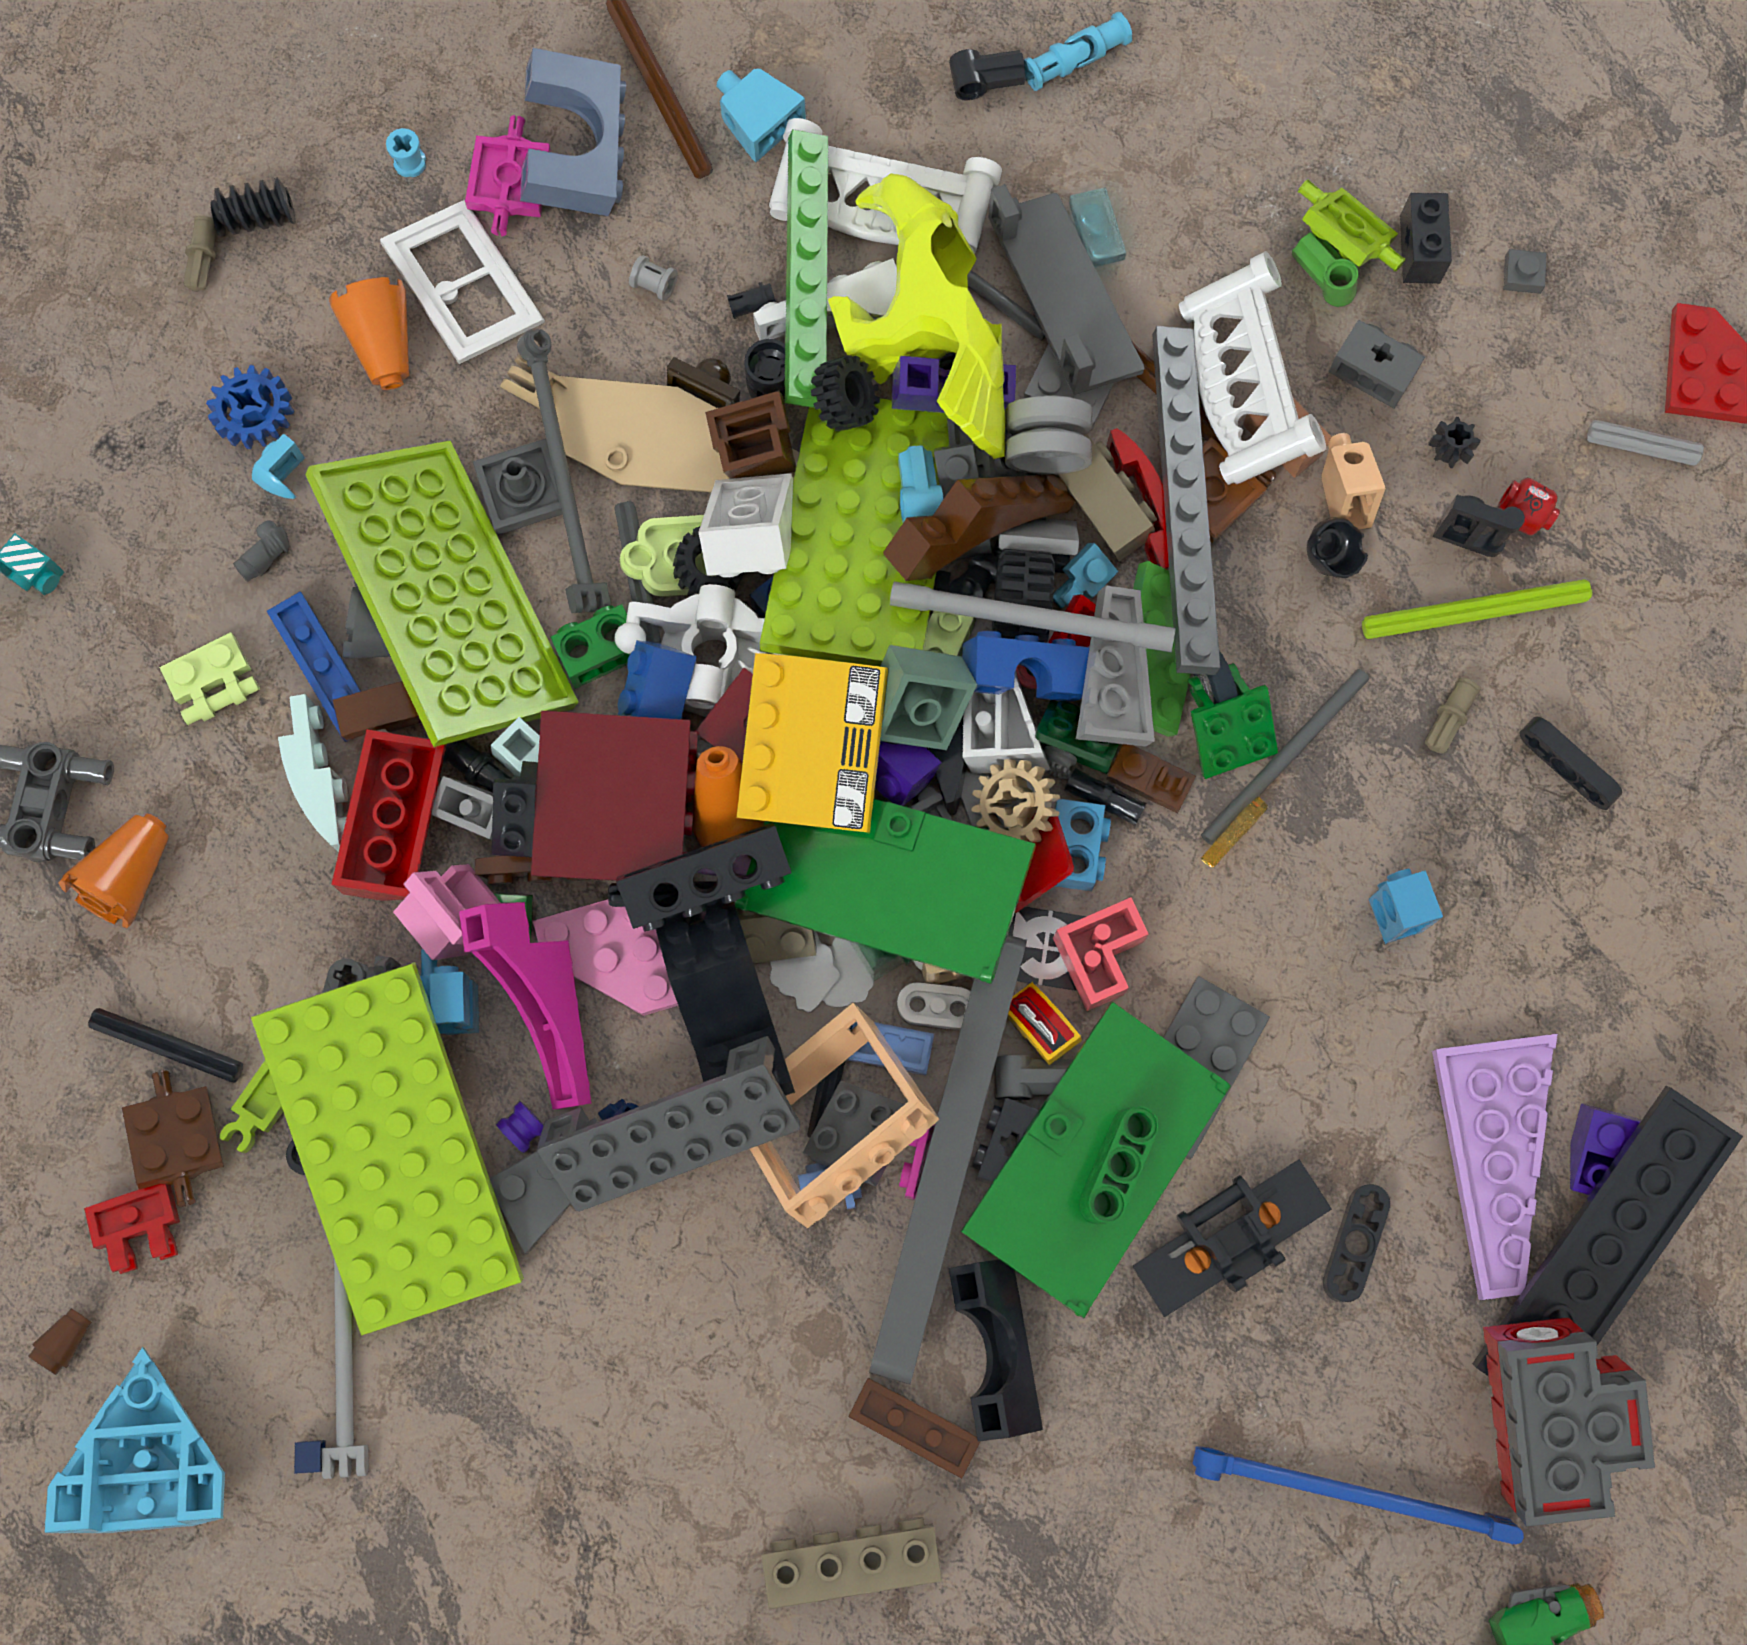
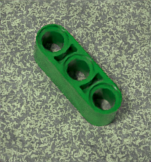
[1079,1106,1159,1224]

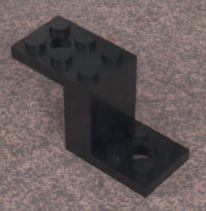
[655,883,795,1096]

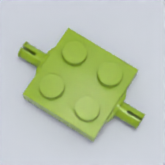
[1298,179,1406,272]

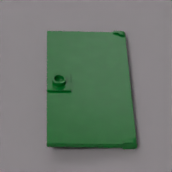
[735,799,1036,984]
[960,1002,1231,1319]

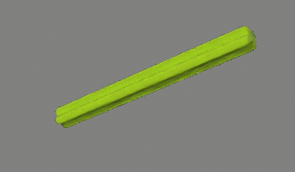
[1362,579,1592,639]

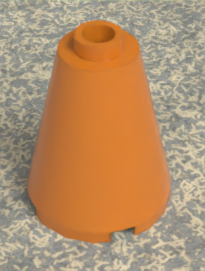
[329,277,409,390]
[692,746,765,847]
[58,813,169,928]

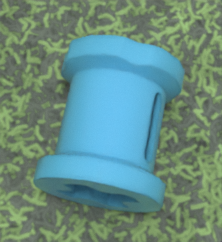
[386,128,426,177]

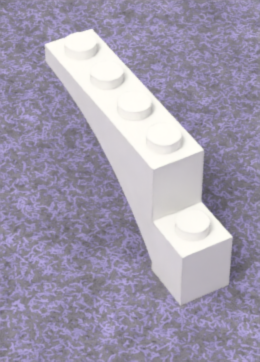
[753,258,897,340]

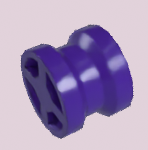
[496,1101,544,1153]

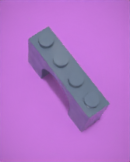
[520,48,626,216]

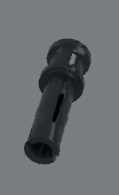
[443,739,512,793]

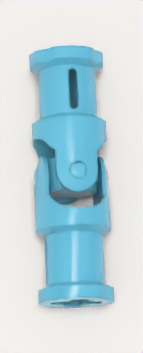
[1024,12,1132,91]

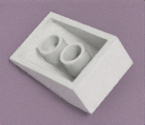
[699,473,793,577]

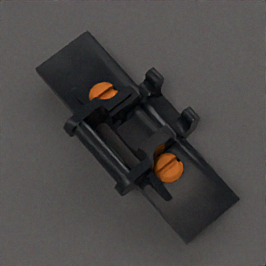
[1132,1159,1332,1317]

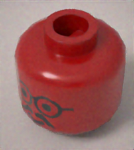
[1498,477,1560,536]

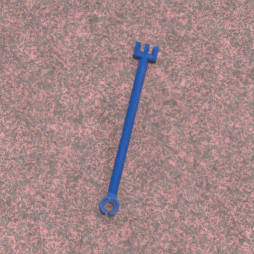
[1193,1446,1524,1545]

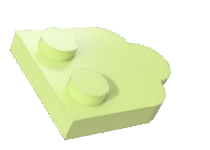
[619,515,716,596]

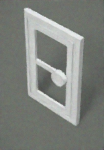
[380,200,545,364]

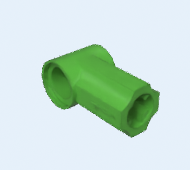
[1292,232,1358,307]

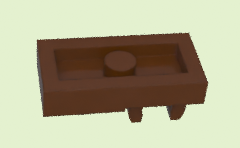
[1106,744,1196,814]

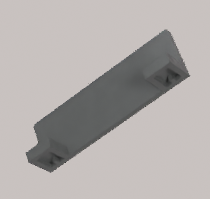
[988,184,1144,395]
[537,1036,800,1212]

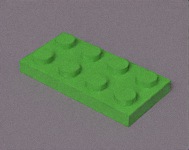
[1133,561,1190,737]

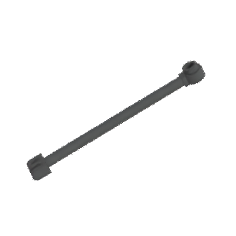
[517,329,611,613]

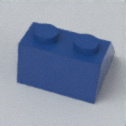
[618,640,697,720]

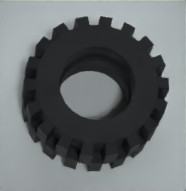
[992,549,1055,643]

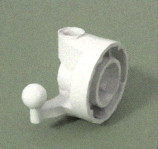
[615,584,781,717]

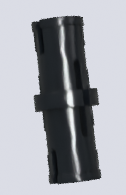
[1064,768,1147,826]

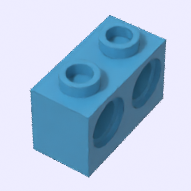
[1054,799,1111,892]
[1369,869,1443,944]

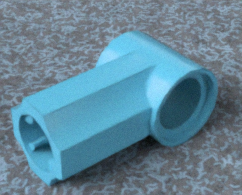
[898,446,943,522]

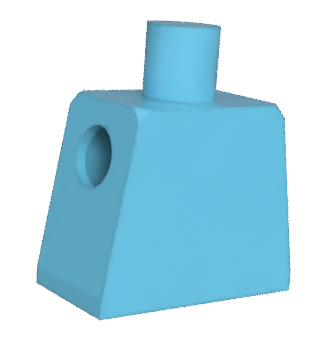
[716,69,806,162]

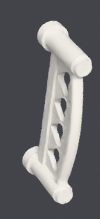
[769,118,1002,254]
[1179,251,1326,485]

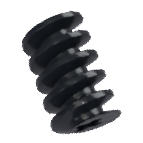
[210,177,296,237]

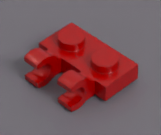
[84,1184,180,1274]

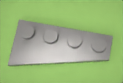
[1076,586,1155,746]

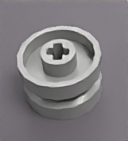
[1005,396,1092,474]

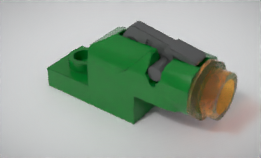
[1489,1583,1604,1645]

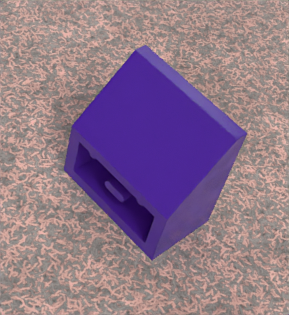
[1570,1103,1641,1195]

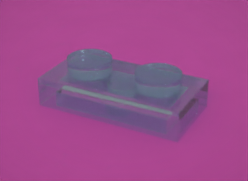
[1069,187,1126,267]

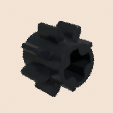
[1428,417,1481,468]

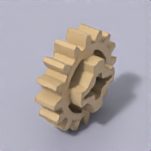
[971,759,1060,842]

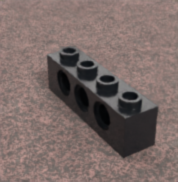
[616,822,792,932]

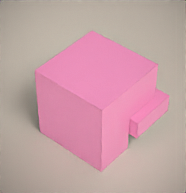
[393,864,501,960]

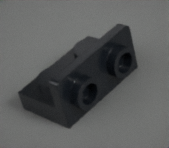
[492,761,538,857]

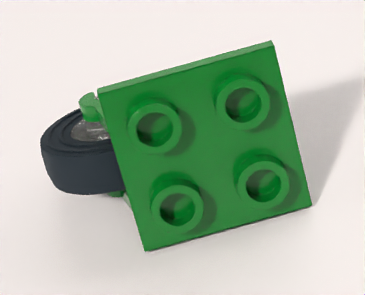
[1188,650,1278,779]

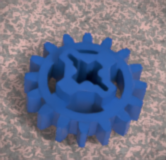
[206,365,294,449]

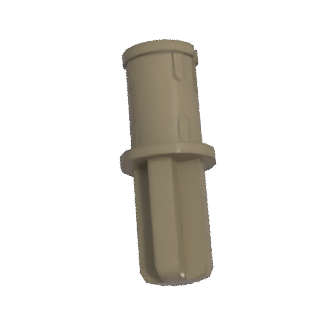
[183,216,216,292]
[1425,678,1481,754]

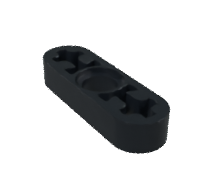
[1519,716,1623,810]
[1323,1184,1390,1302]

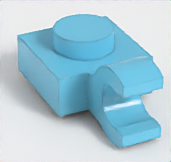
[1053,543,1118,608]

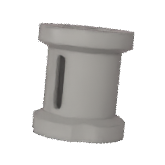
[629,255,678,301]

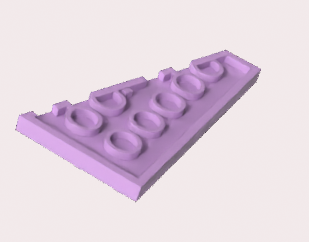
[1432,1034,1557,1300]

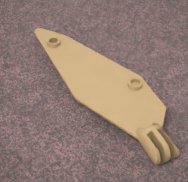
[500,354,799,493]

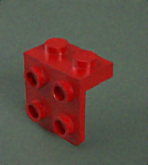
[975,807,1074,913]

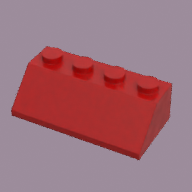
[331,729,447,901]

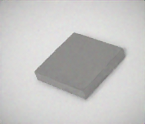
[999,518,1079,555]

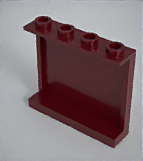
[531,710,698,884]

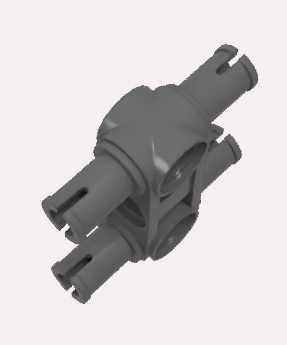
[0,742,114,862]

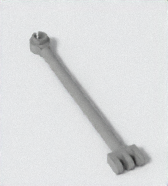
[322,1259,369,1479]

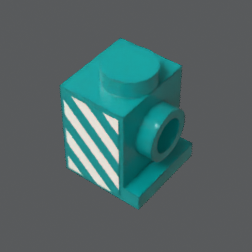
[0,533,65,596]

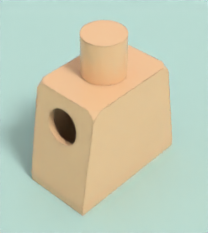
[1322,433,1386,529]

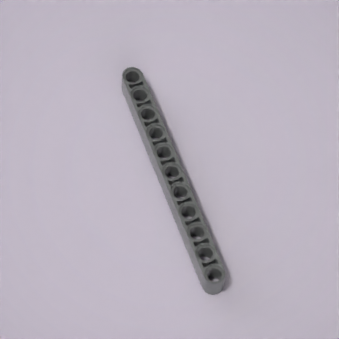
[869,935,1027,1384]

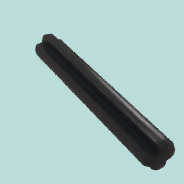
[88,1008,243,1083]

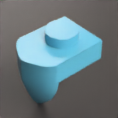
[252,434,305,499]

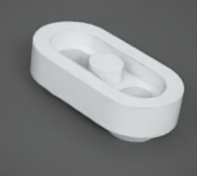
[897,982,971,1030]

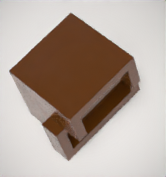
[705,391,796,479]

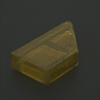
[1201,796,1268,867]

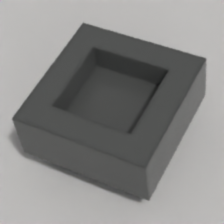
[1503,249,1547,294]

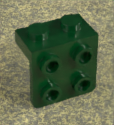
[1035,700,1119,774]

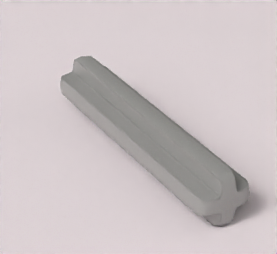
[1587,420,1704,466]

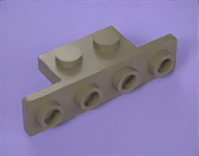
[690,909,817,963]

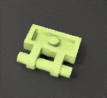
[159,632,260,725]

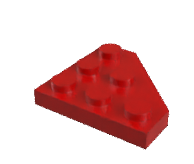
[1665,303,1747,424]

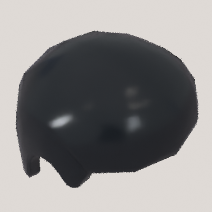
[1307,517,1368,578]

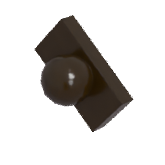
[667,357,740,408]

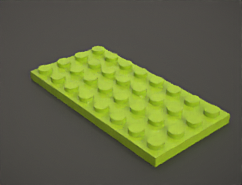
[760,398,949,667]
[305,441,578,747]
[251,962,524,1336]

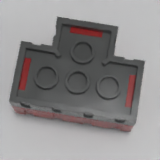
[1483,1318,1655,1527]

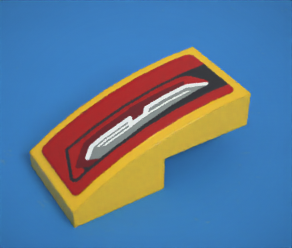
[1007,982,1082,1065]

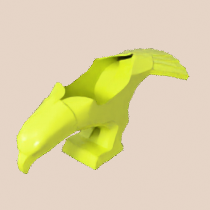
[828,173,1005,459]

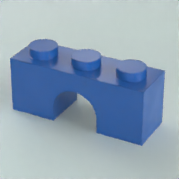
[962,631,1090,702]

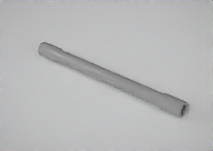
[890,581,1176,652]

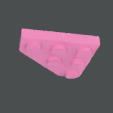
[533,899,678,1016]

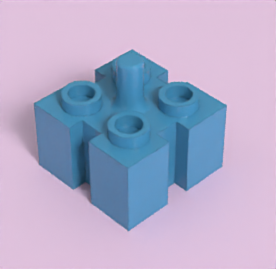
[420,949,479,1035]

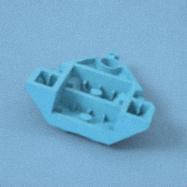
[45,1347,225,1533]

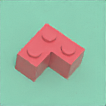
[1053,897,1149,1011]

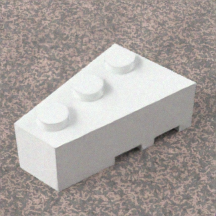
[963,670,1051,774]

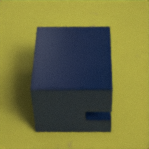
[294,1440,326,1474]

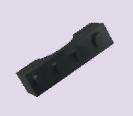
[949,1259,1043,1442]

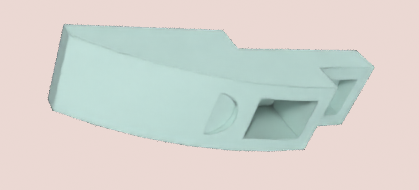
[278,694,348,852]

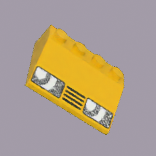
[737,653,888,833]

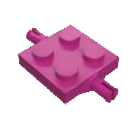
[465,115,551,236]

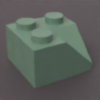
[880,645,977,750]

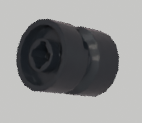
[744,339,785,403]

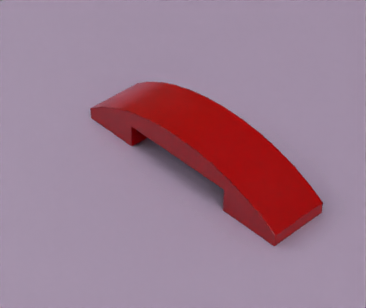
[1106,428,1169,570]

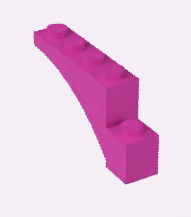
[459,902,591,1110]

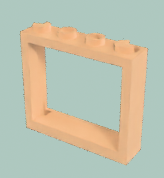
[750,1003,940,1228]

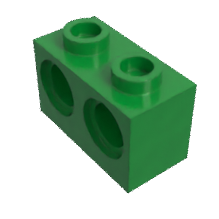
[550,604,630,689]

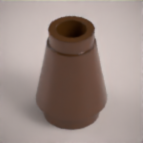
[28,1308,92,1375]

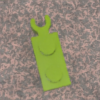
[219,1060,283,1153]

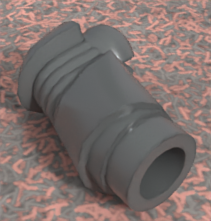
[233,520,289,582]

